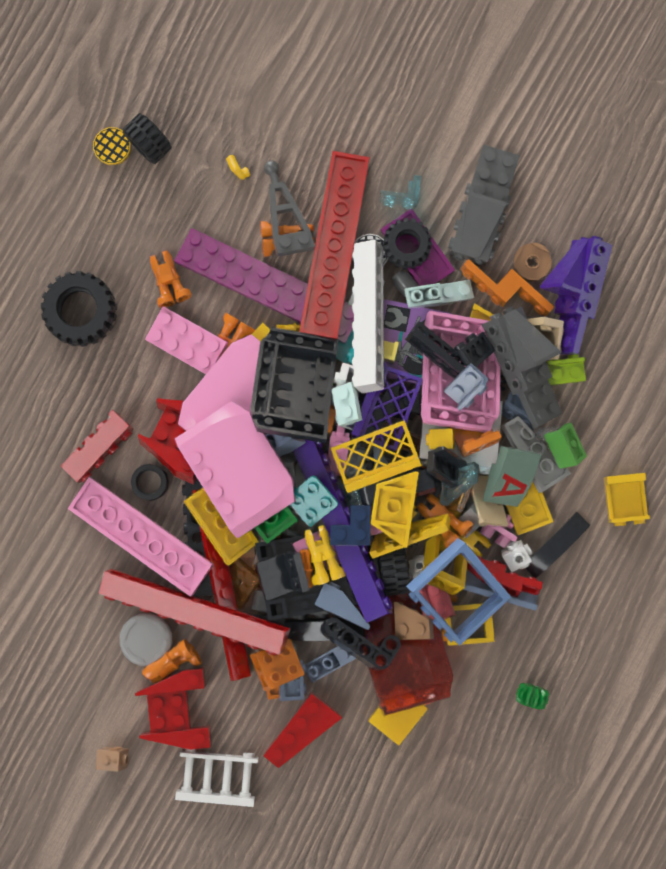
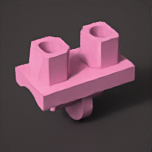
[480,514,518,548]

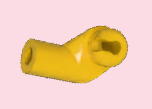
[226,155,250,180]

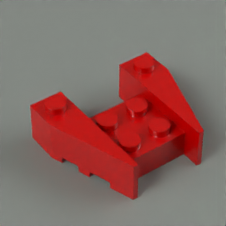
[138,398,197,485]
[135,667,212,750]

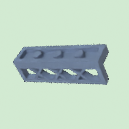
[463,570,539,611]

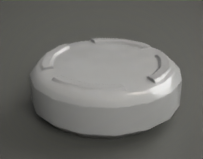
[120,613,173,666]

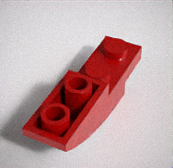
[467,556,543,598]

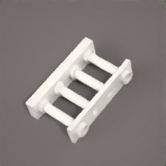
[175,749,259,807]

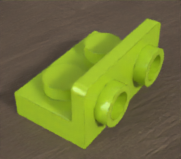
[546,354,586,386]

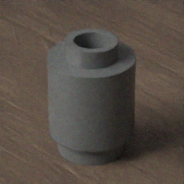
[392,270,419,298]

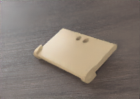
[465,472,509,527]

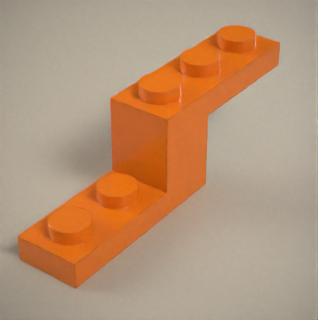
[460,259,554,317]

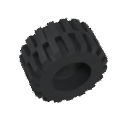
[122,113,172,164]
[383,218,432,270]
[378,547,410,596]

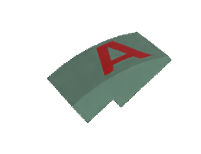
[483,446,541,507]

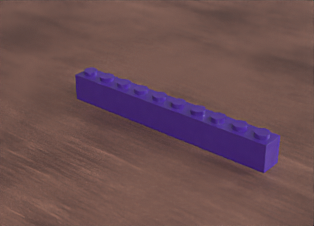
[293,440,393,623]

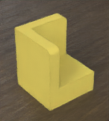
[384,341,399,364]

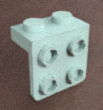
[332,382,362,430]

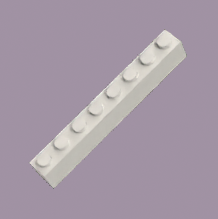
[352,240,384,393]

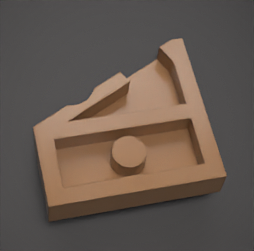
[394,602,434,640]

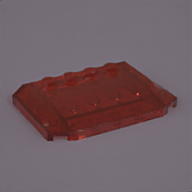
[355,593,454,717]

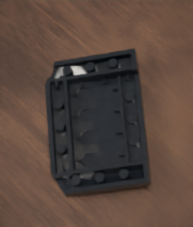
[250,327,339,443]

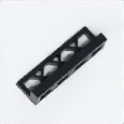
[405,321,478,379]

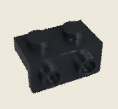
[427,446,467,488]

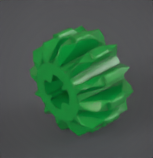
[516,683,549,710]

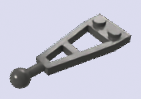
[264,160,315,257]

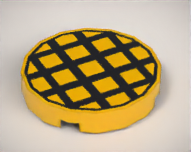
[93,127,131,165]

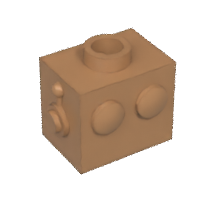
[96,746,129,771]

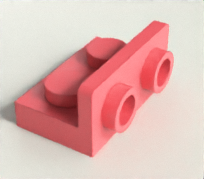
[419,584,455,620]

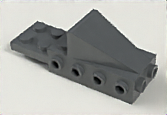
[448,144,520,266]
[482,306,563,429]

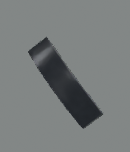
[525,512,590,578]

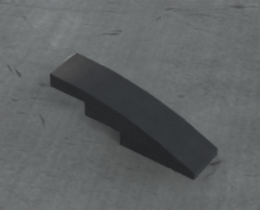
[358,378,402,451]
[284,617,365,641]

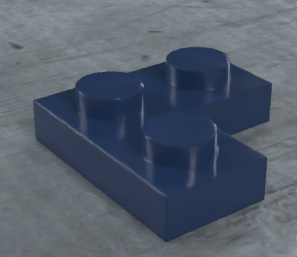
[330,505,371,546]

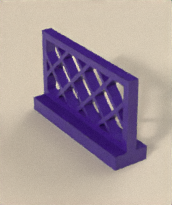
[352,363,423,452]

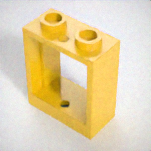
[423,535,467,595]
[442,603,495,646]

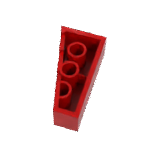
[263,692,342,768]

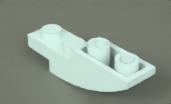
[404,280,474,308]

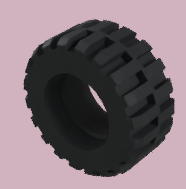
[40,271,117,347]

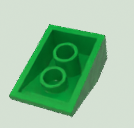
[255,506,298,544]

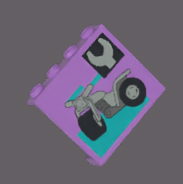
[383,299,452,385]

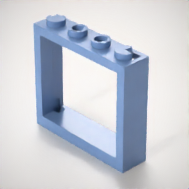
[406,538,511,645]

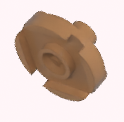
[513,243,552,281]

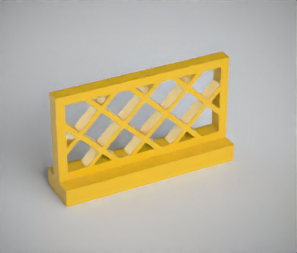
[331,420,422,493]

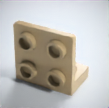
[528,317,564,360]

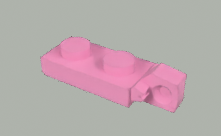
[328,425,350,476]

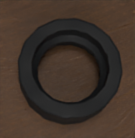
[131,464,169,501]

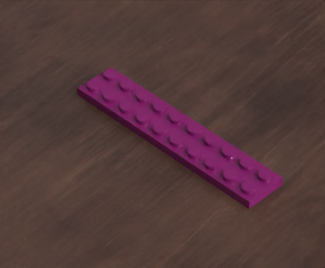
[174,228,354,344]

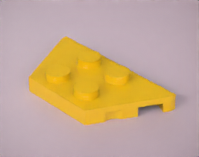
[371,471,419,548]

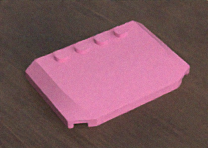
[421,311,500,433]
[178,334,260,431]
[175,401,296,538]

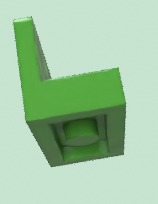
[544,423,587,469]

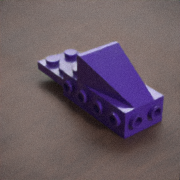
[540,236,613,354]

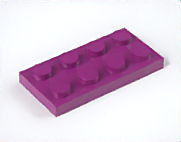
[380,208,455,286]

